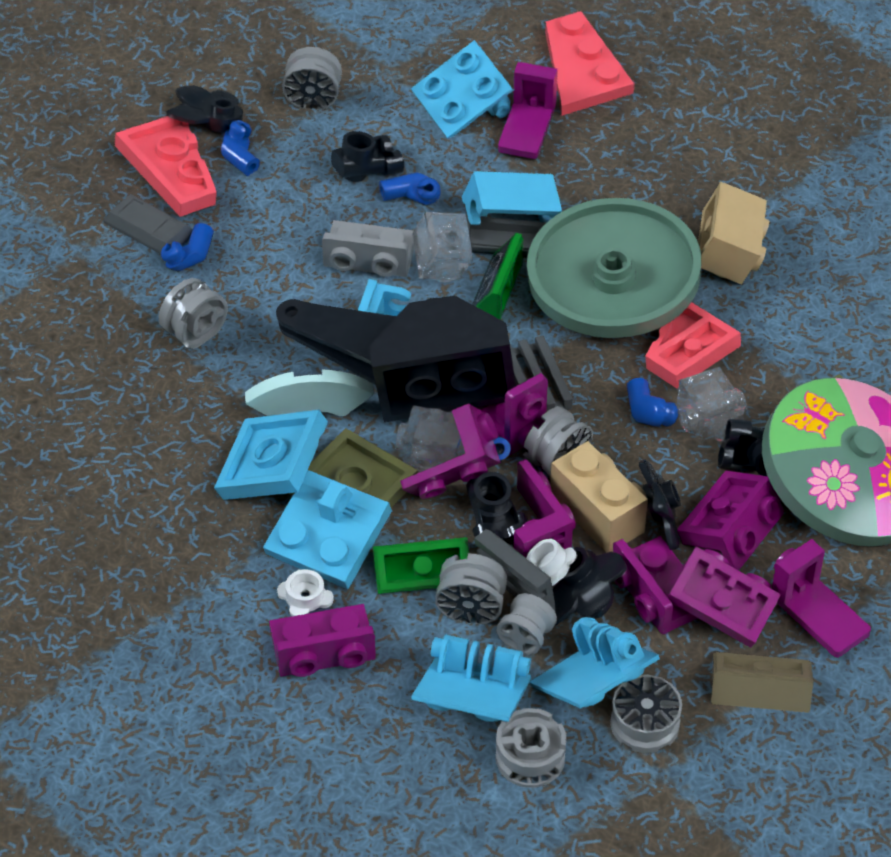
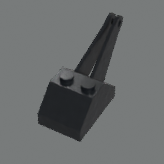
[276,295,516,422]

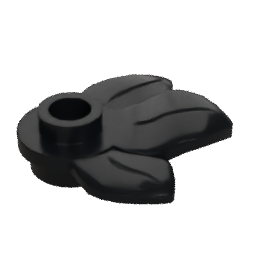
[166,85,243,133]
[638,459,681,550]
[553,547,627,626]

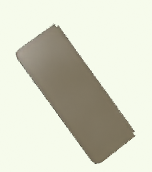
[711,652,813,713]

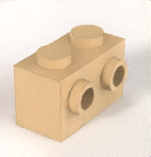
[698,182,769,285]
[550,441,648,553]

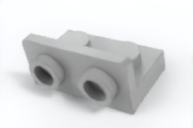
[322,220,417,277]

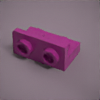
[677,470,784,570]
[613,536,697,635]
[667,546,781,648]
[269,604,376,677]

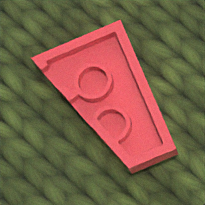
[545,11,634,116]

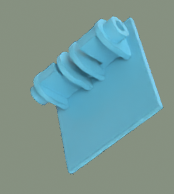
[411,40,514,138]
[529,617,660,709]
[411,634,531,722]

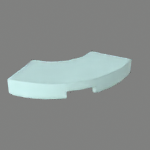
[245,369,374,416]

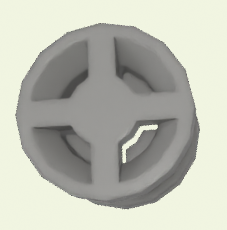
[497,593,557,655]

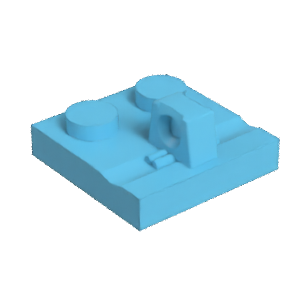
[214,410,328,500]
[263,470,392,589]

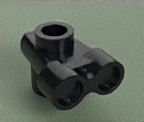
[331,131,404,182]
[718,418,767,476]
[466,472,528,548]

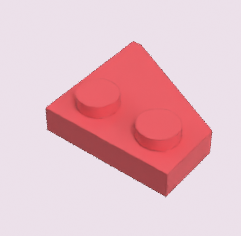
[645,302,741,389]

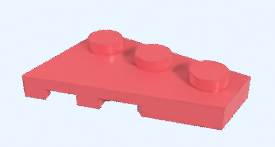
[115,116,217,217]

